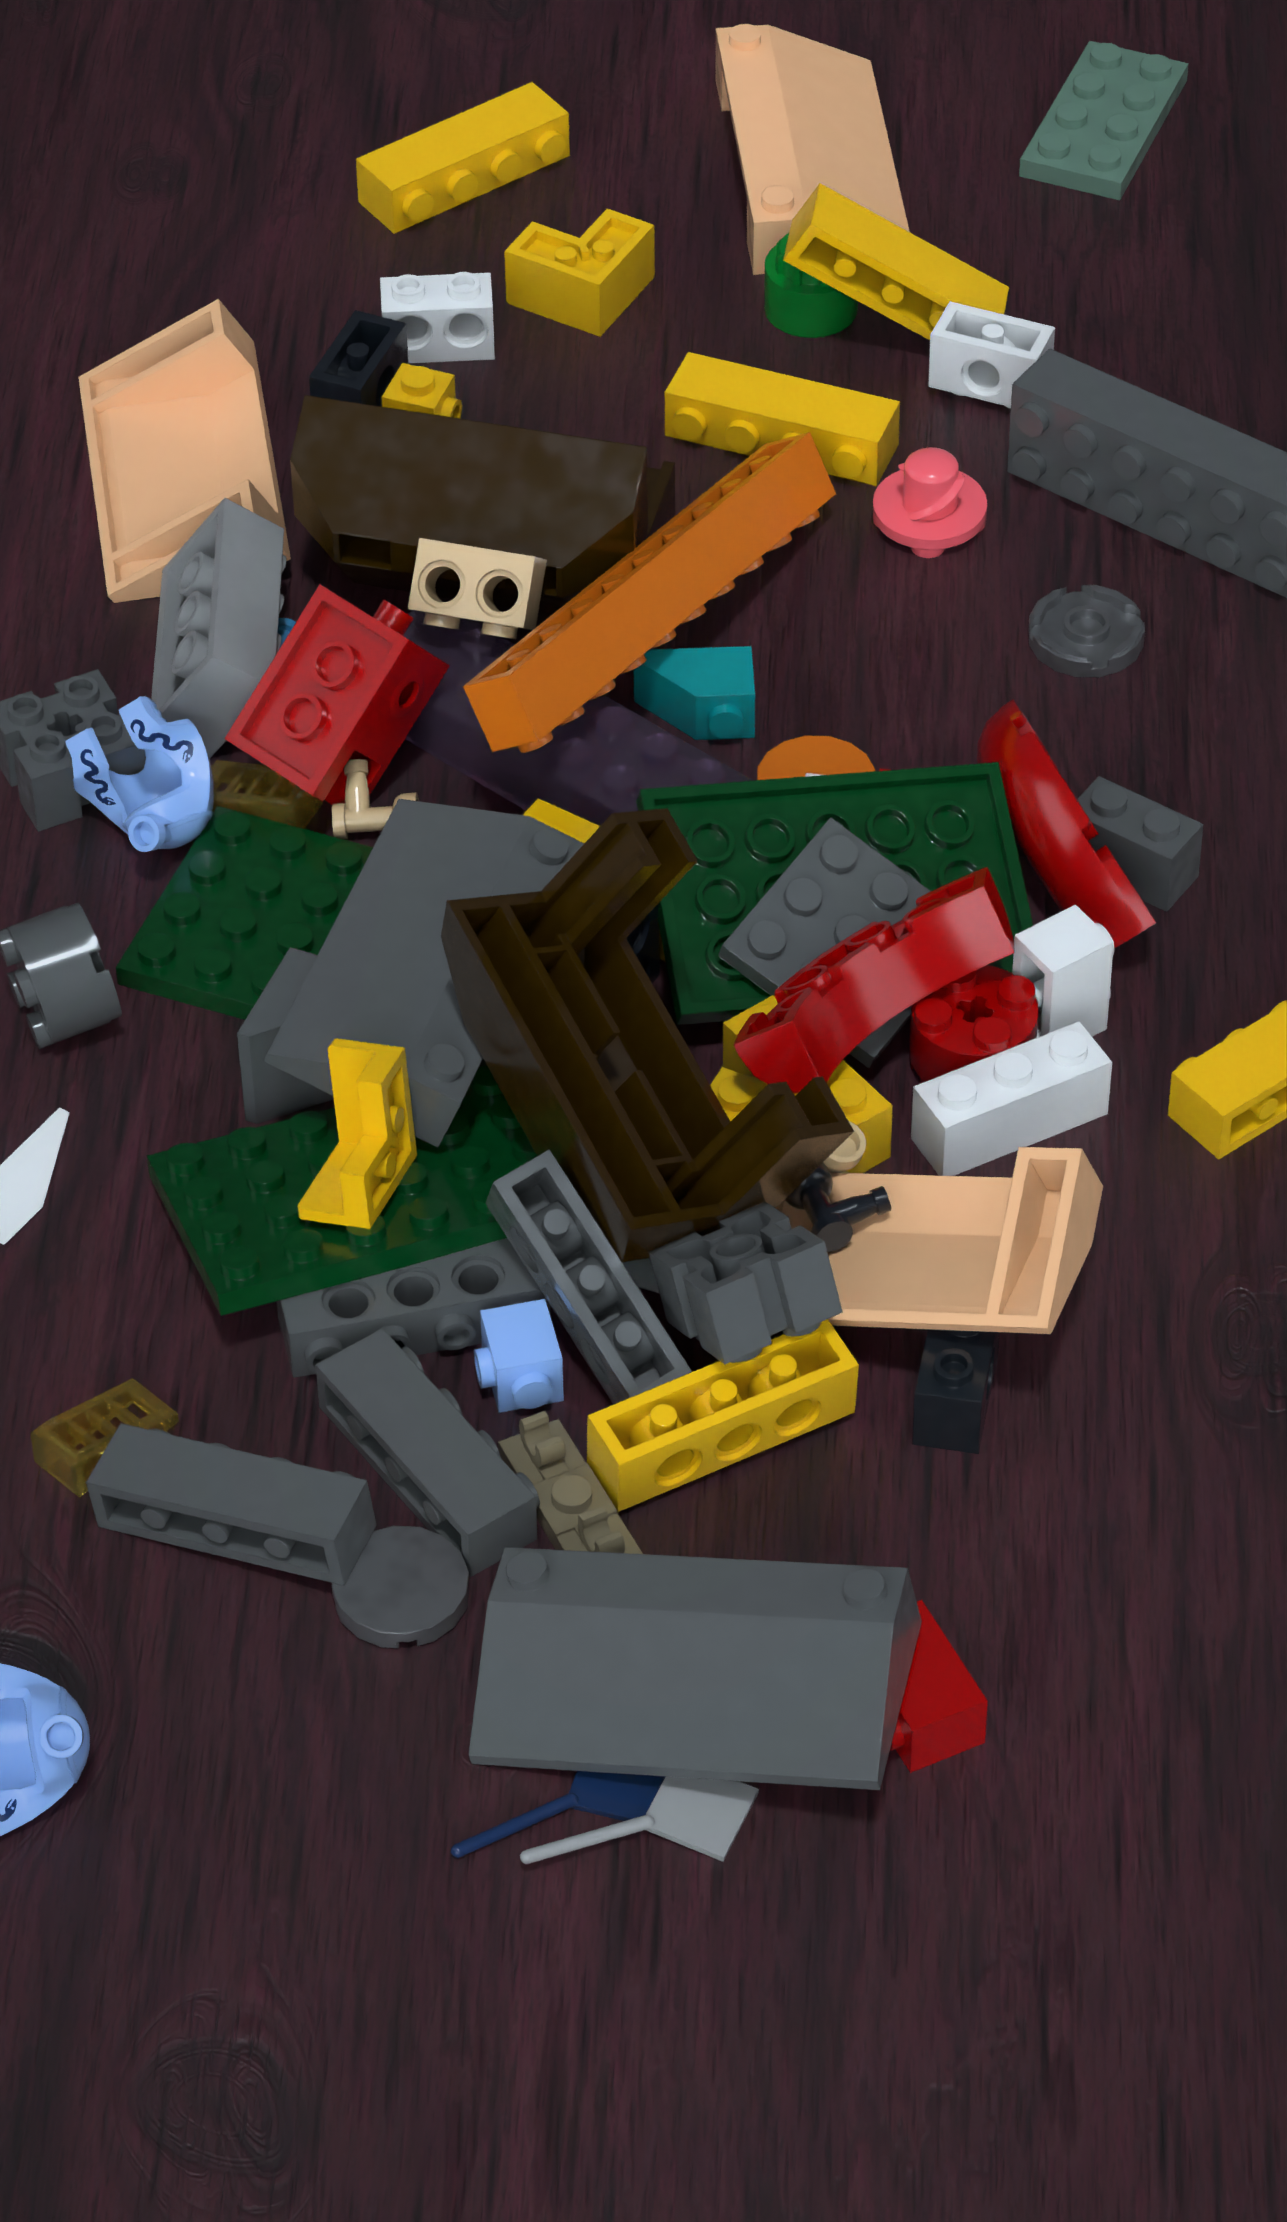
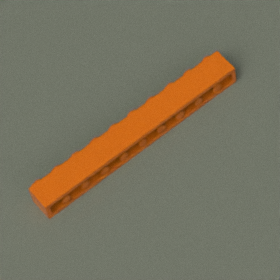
[463,432,836,753]

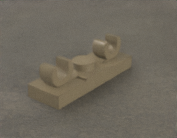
[498,1411,643,1554]

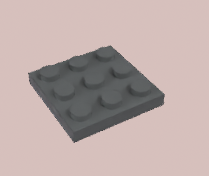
[718,817,931,1068]

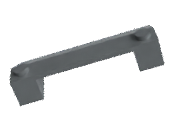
[264,799,584,1147]
[468,1547,922,1790]

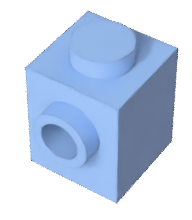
[474,1299,564,1413]

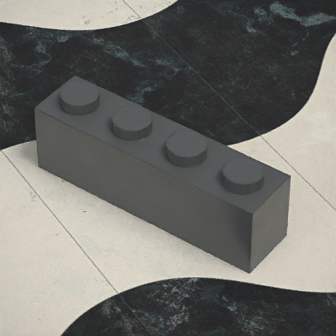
[316,1328,540,1577]
[86,1423,377,1585]

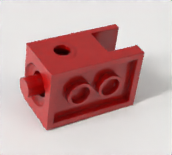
[224,584,450,804]

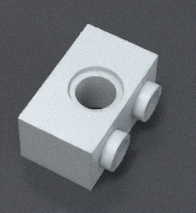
[928,301,1055,408]

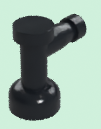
[785,1163,891,1252]

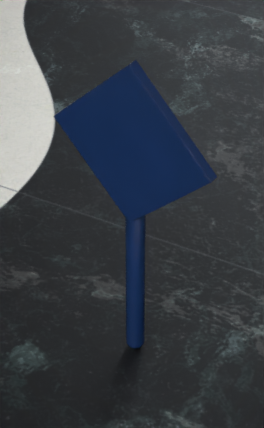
[451,1771,666,1858]

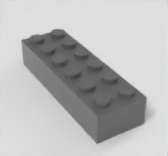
[1007,348,1287,598]

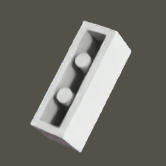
[911,1021,1112,1176]

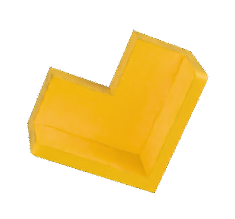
[504,208,655,337]
[297,1038,417,1229]

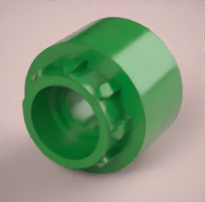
[764,233,858,338]

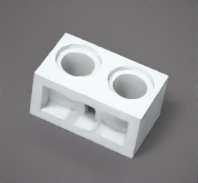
[380,272,495,364]

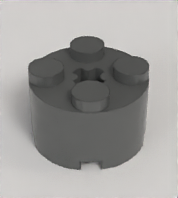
[0,903,122,1049]

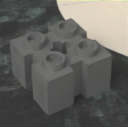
[0,669,146,832]
[648,1201,843,1365]

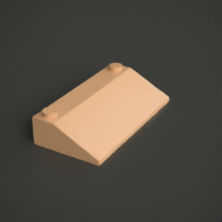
[716,24,910,275]
[78,299,291,603]
[775,1147,1103,1334]

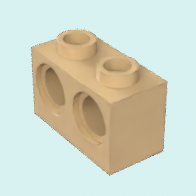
[408,538,547,639]

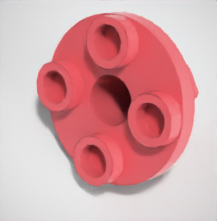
[872,447,987,558]

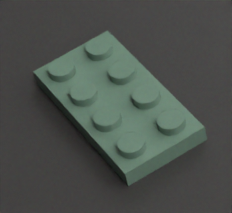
[1019,40,1189,200]

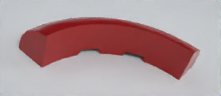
[977,699,1156,948]
[734,867,1015,1093]

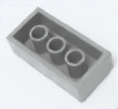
[151,498,286,759]

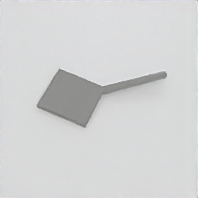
[520,1777,759,1864]

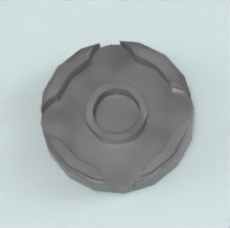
[1028,585,1145,677]
[332,1526,469,1648]

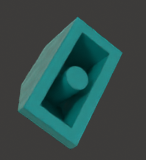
[633,646,755,740]

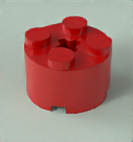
[909,965,1038,1084]

